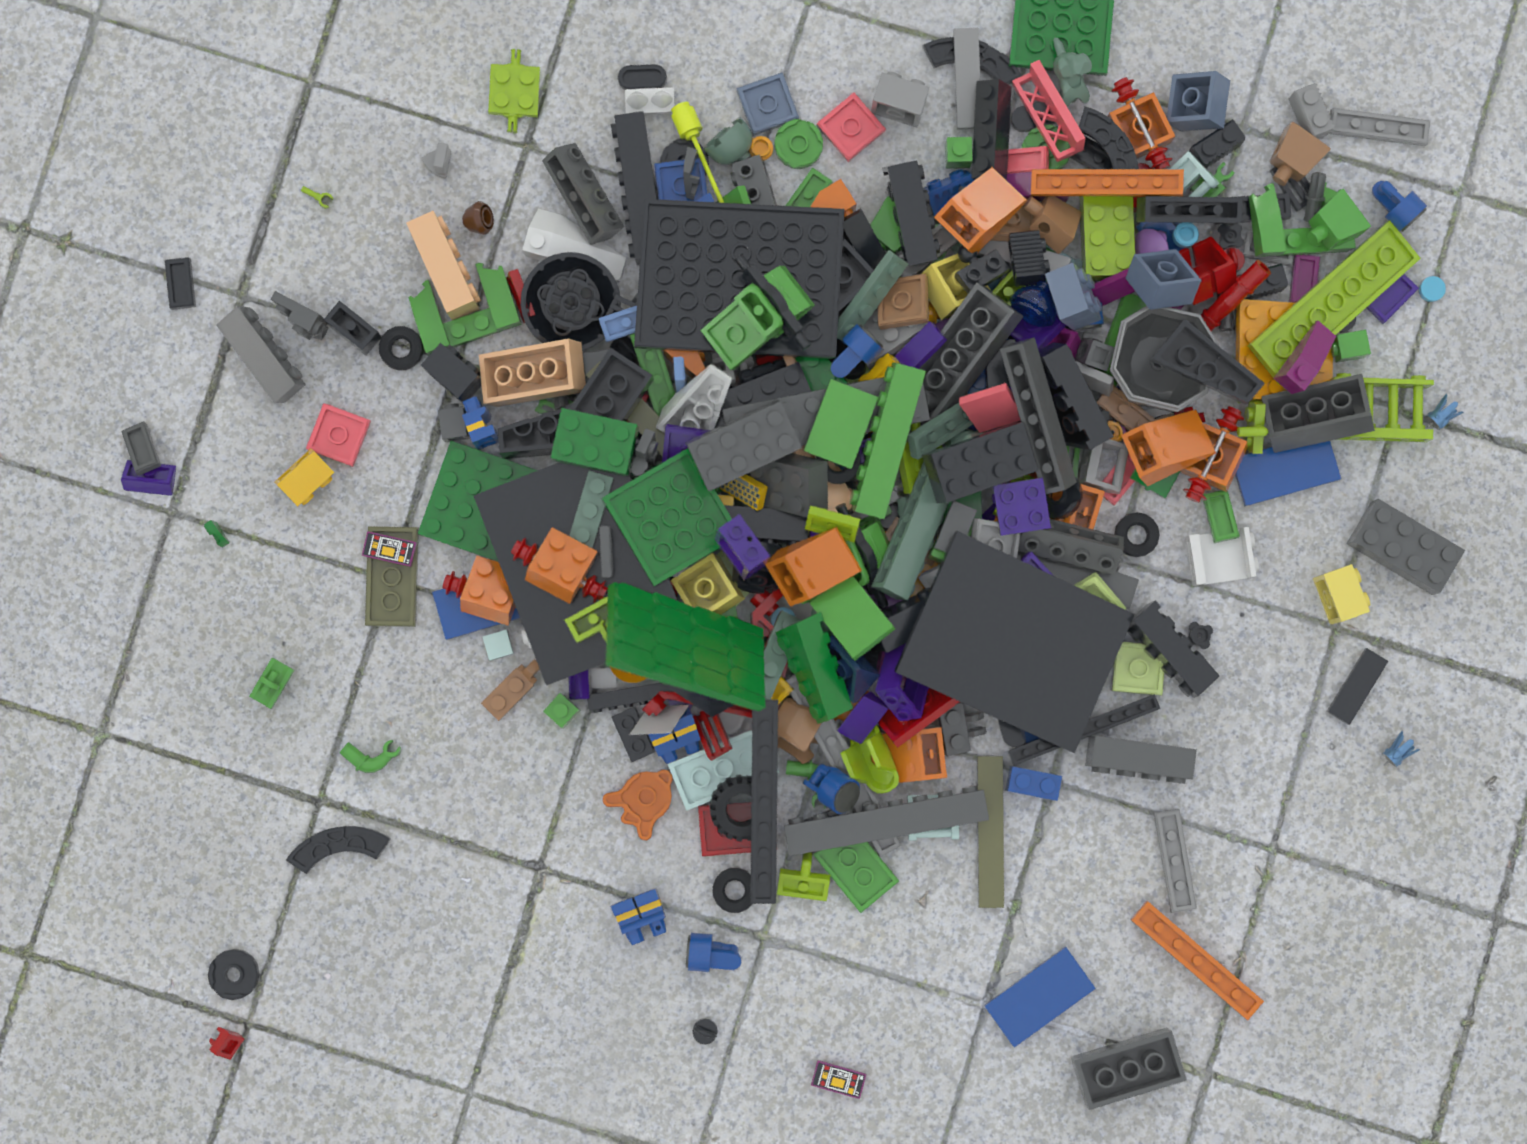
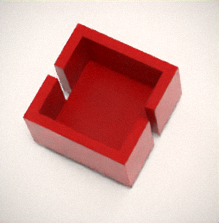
[1178,236,1237,306]

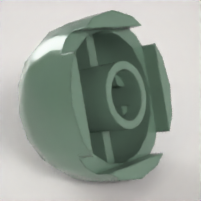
[703,117,753,165]

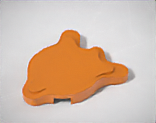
[603,769,673,840]

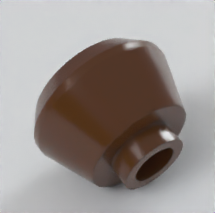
[462,201,494,235]

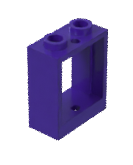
[714,514,770,580]
[875,643,929,721]

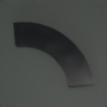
[923,37,1022,85]
[1079,106,1139,198]
[286,826,391,874]

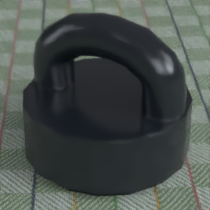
[693,1018,718,1045]

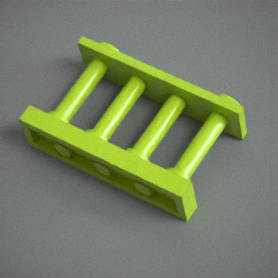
[1331,373,1434,442]

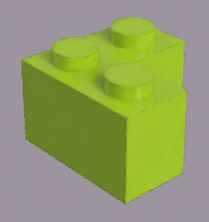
[565,597,608,643]

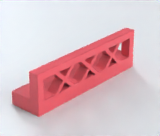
[1012,60,1085,162]

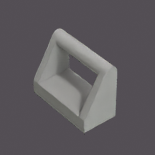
[1077,439,1129,494]

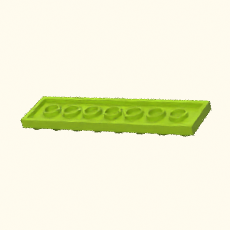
[1248,221,1421,384]

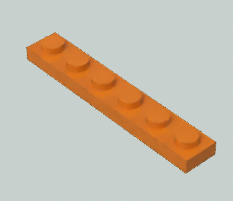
[1031,169,1184,197]
[1131,901,1264,1020]

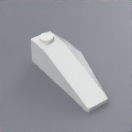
[522,209,626,282]
[656,364,732,433]

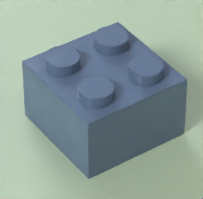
[1166,71,1231,131]
[1126,249,1201,310]
[1045,263,1102,331]

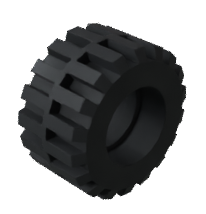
[710,775,752,842]

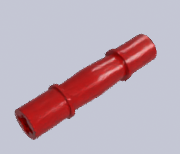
[1201,260,1271,332]

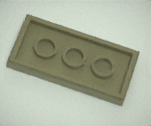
[365,526,419,627]

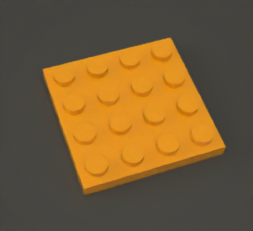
[1236,299,1333,401]

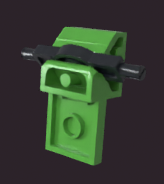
[700,254,815,370]
[801,503,889,609]

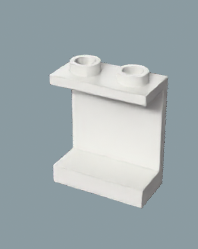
[1185,527,1259,586]

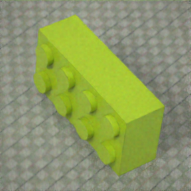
[1079,196,1135,281]

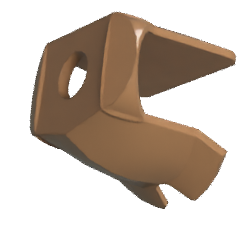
[778,698,821,764]

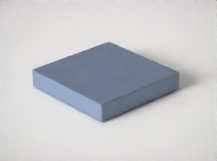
[736,72,799,136]

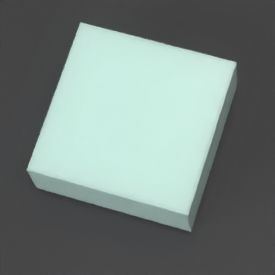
[483,630,514,661]

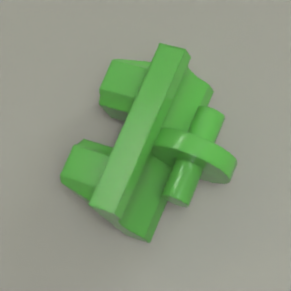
[249,657,295,709]

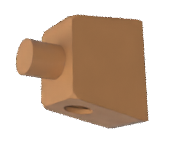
[1270,121,1331,186]
[1023,196,1082,254]

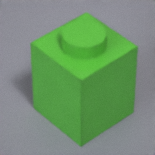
[945,137,972,169]
[1331,330,1371,363]
[543,693,581,729]

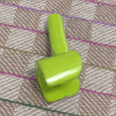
[301,186,334,209]

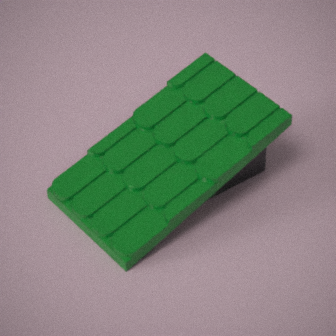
[606,582,766,717]

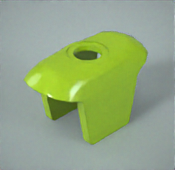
[841,725,899,793]

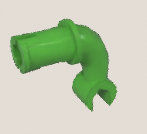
[340,740,401,773]
[786,760,826,809]

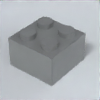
[871,72,929,128]

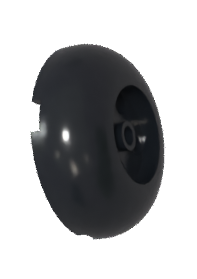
[521,252,621,351]

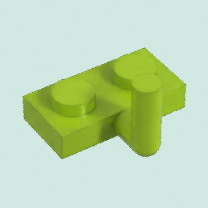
[1237,400,1268,454]
[805,506,860,543]
[777,852,830,901]

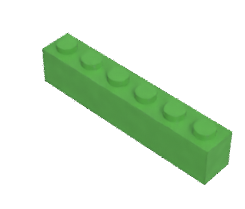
[849,362,926,519]

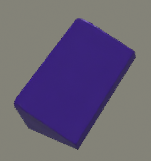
[121,460,176,496]
[837,691,889,744]

